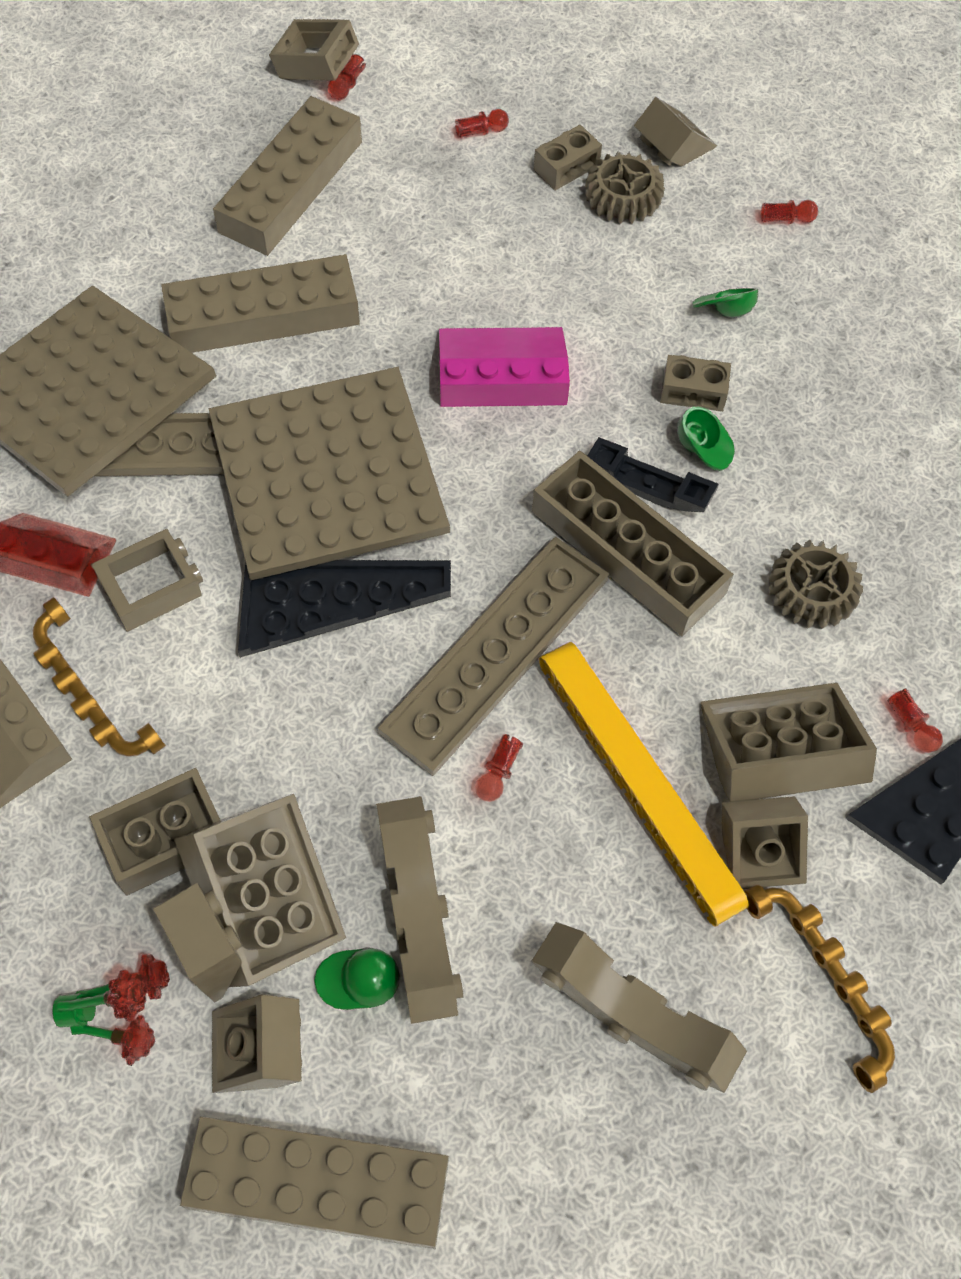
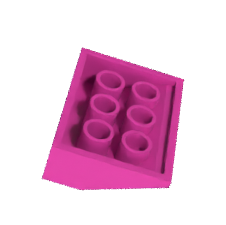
[439,327,570,407]

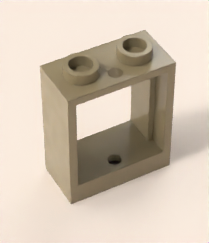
[269,19,359,81]
[91,529,203,632]

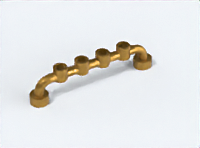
[33,597,166,756]
[744,885,895,1093]

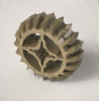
[585,151,665,224]
[769,539,863,630]

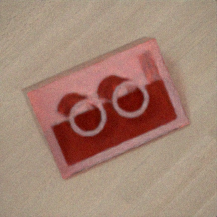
[0,513,116,597]

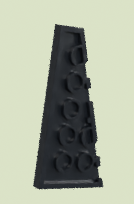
[238,560,451,658]
[845,739,961,885]

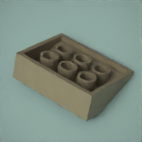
[0,659,73,808]
[701,682,877,802]
[174,794,346,987]

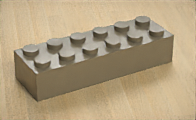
[213,96,362,256]
[161,254,360,353]
[532,450,734,637]
[180,1117,449,1250]

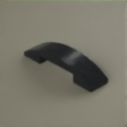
[587,437,719,512]

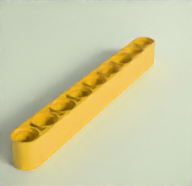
[539,642,749,927]

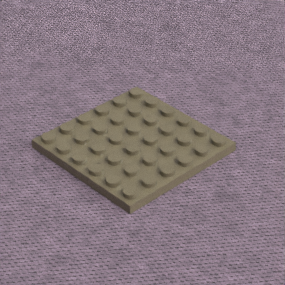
[0,285,217,497]
[208,366,450,580]

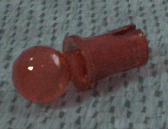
[327,54,366,101]
[455,108,509,138]
[761,199,819,224]
[887,688,943,753]
[475,734,523,802]

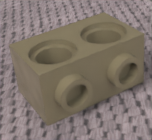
[534,124,602,191]
[660,354,731,412]

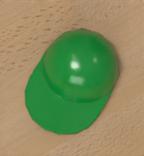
[692,288,759,318]
[677,406,735,471]
[314,948,400,1010]

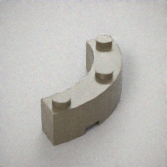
[376,796,464,1024]
[531,922,747,1093]

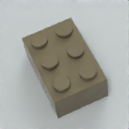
[89,768,221,896]

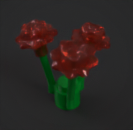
[52,954,170,1066]

